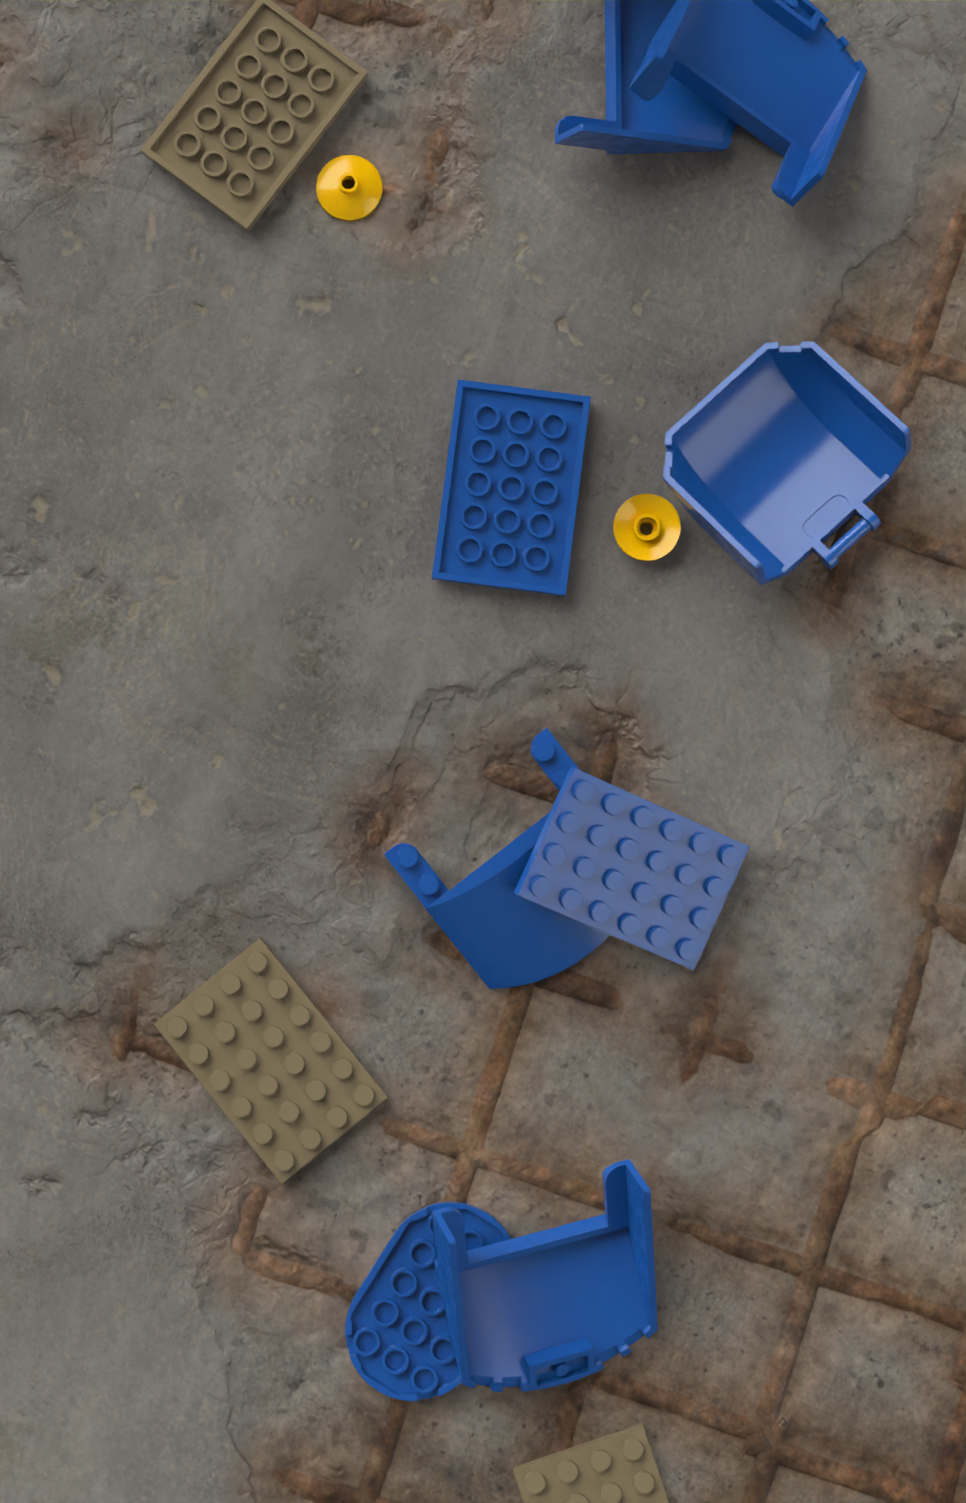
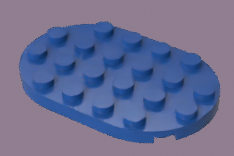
[345,1201,512,1401]

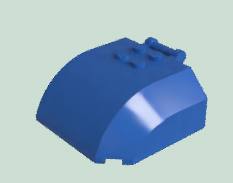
[663,342,911,585]

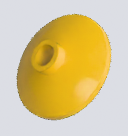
[316,155,383,221]
[613,494,681,561]

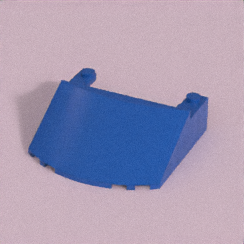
[555,0,739,155]
[629,0,867,207]
[384,728,610,989]
[432,1159,658,1392]

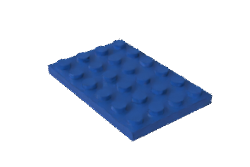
[432,380,591,597]
[514,766,750,970]

